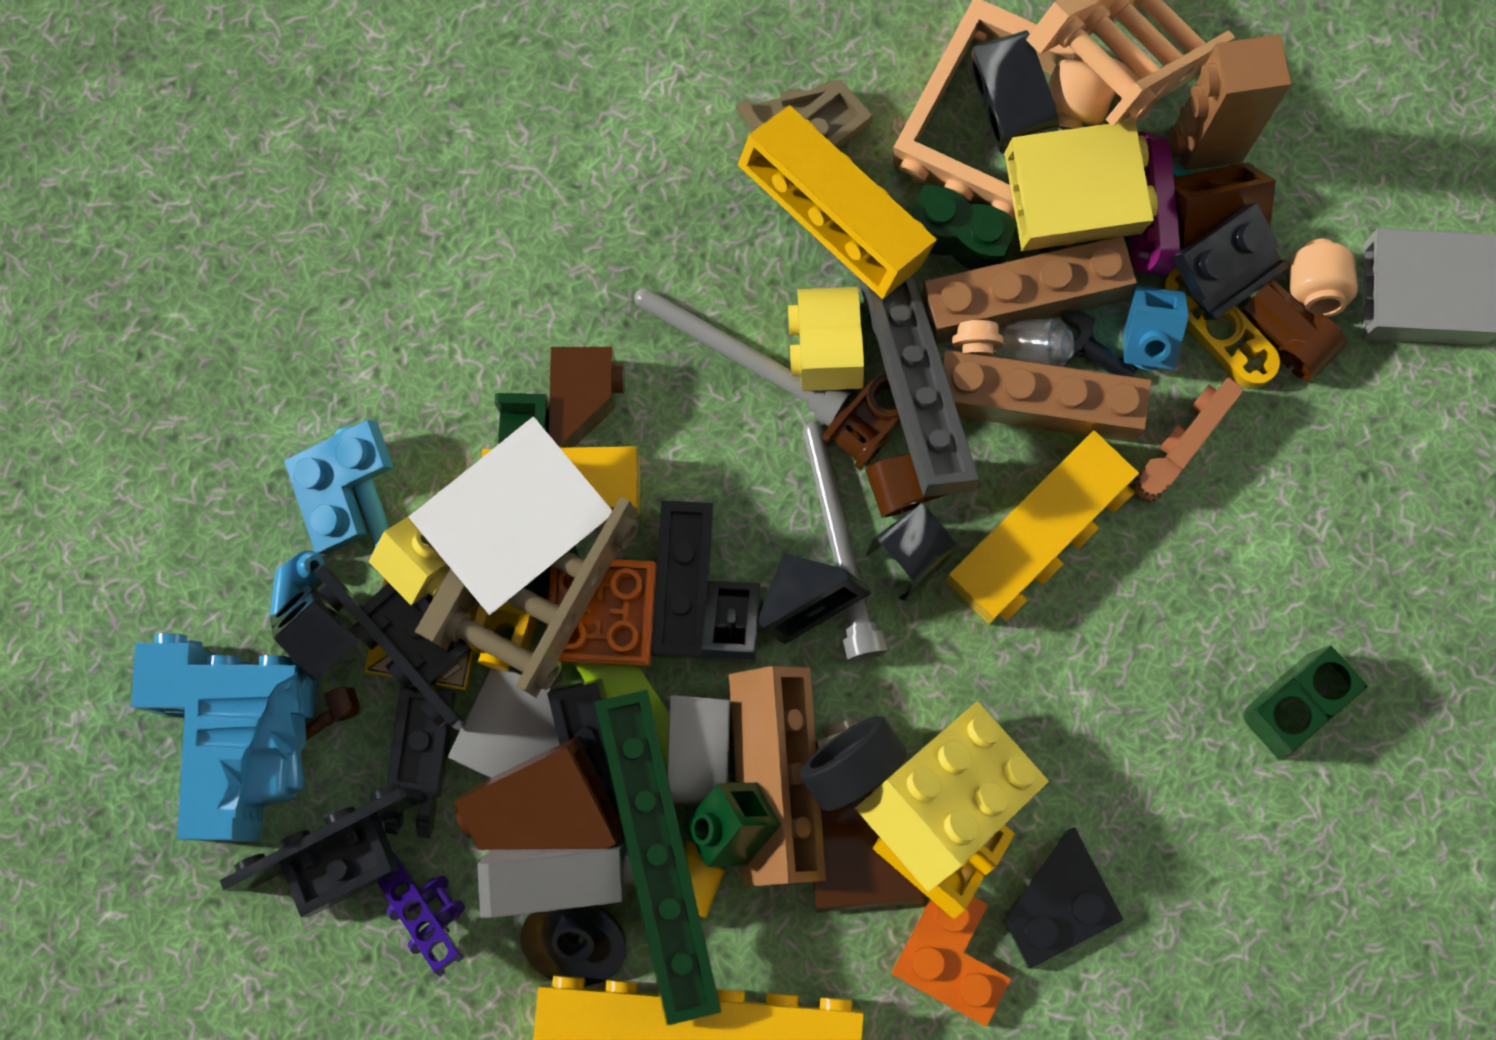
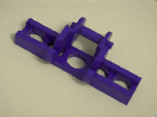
[378,852,465,977]

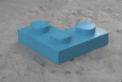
[284,419,394,555]

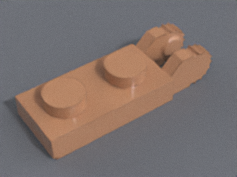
[1133,377,1243,503]

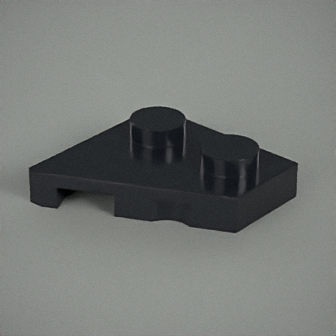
[1003,827,1124,969]

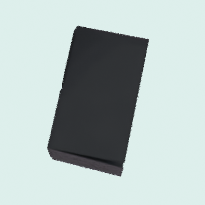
[970,30,1059,154]
[865,503,957,601]
[270,584,359,681]

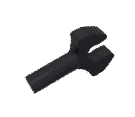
[1046,310,1138,377]

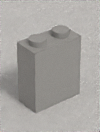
[1363,228,1496,346]

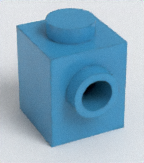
[1122,285,1189,371]

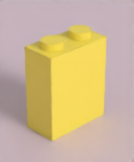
[1004,120,1158,251]

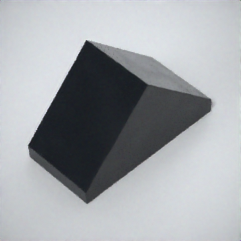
[758,553,871,644]
[701,581,760,664]

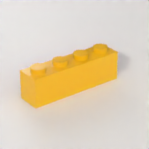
[738,105,937,300]
[945,430,1139,625]

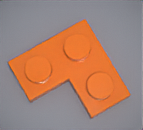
[891,896,1011,1027]

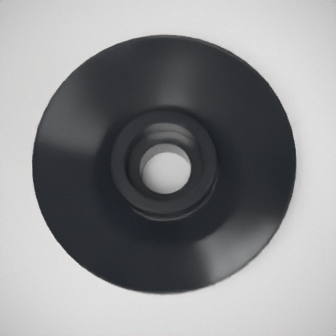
[520,905,627,986]

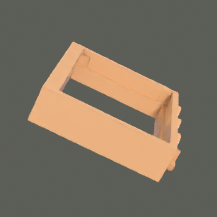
[893,0,1141,248]

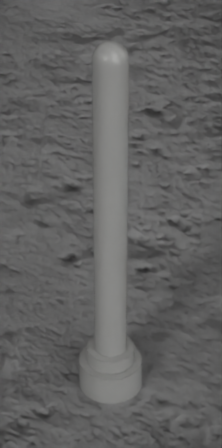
[634,288,852,427]
[803,422,888,662]

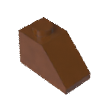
[549,347,625,448]

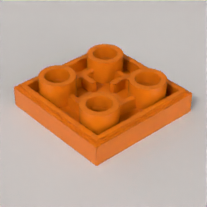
[546,558,657,667]

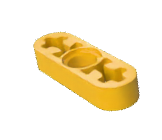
[1161,268,1280,389]

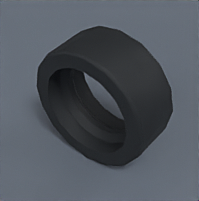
[800,716,907,811]

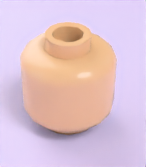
[1048,53,1116,130]
[1288,239,1358,317]

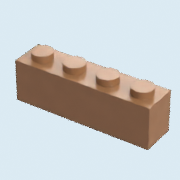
[1170,34,1291,170]
[921,236,1137,344]
[942,350,1151,443]
[729,666,826,887]

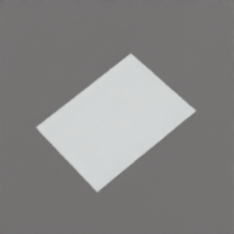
[409,416,612,615]

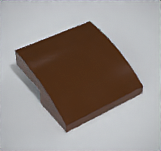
[814,791,923,912]

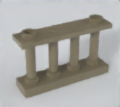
[415,496,639,699]

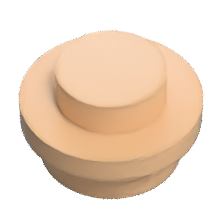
[952,320,1004,357]

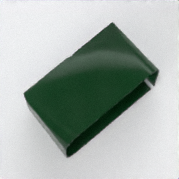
[1244,645,1368,760]

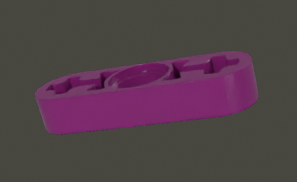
[1128,131,1180,276]

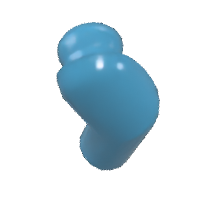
[270,550,326,616]

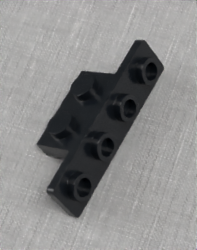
[314,564,472,730]
[220,783,425,917]

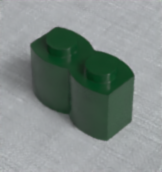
[911,185,1017,270]

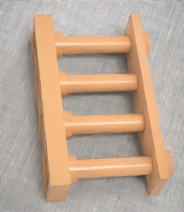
[1026,0,1235,126]

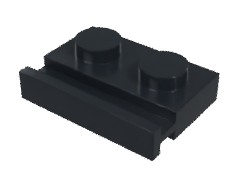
[1172,203,1290,320]

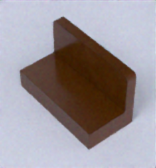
[1174,162,1276,250]

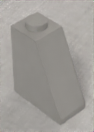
[477,835,634,918]

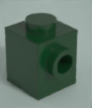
[684,782,781,868]

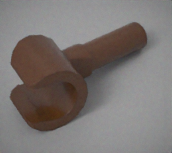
[306,686,360,741]

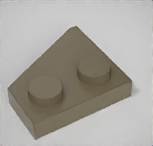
[736,80,873,149]

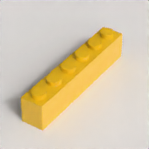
[533,975,863,1040]

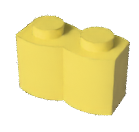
[788,287,864,391]

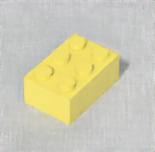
[855,701,1049,892]

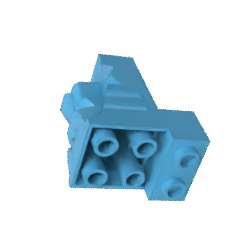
[131,634,319,842]

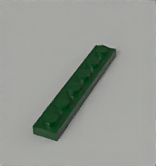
[594,689,721,1026]

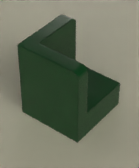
[495,393,549,444]

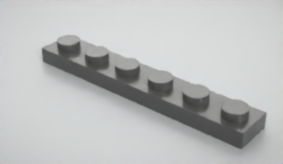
[857,274,979,497]

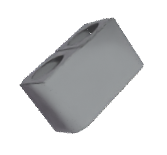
[668,695,730,806]

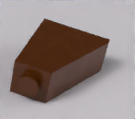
[454,736,623,850]

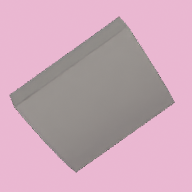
[446,668,560,778]

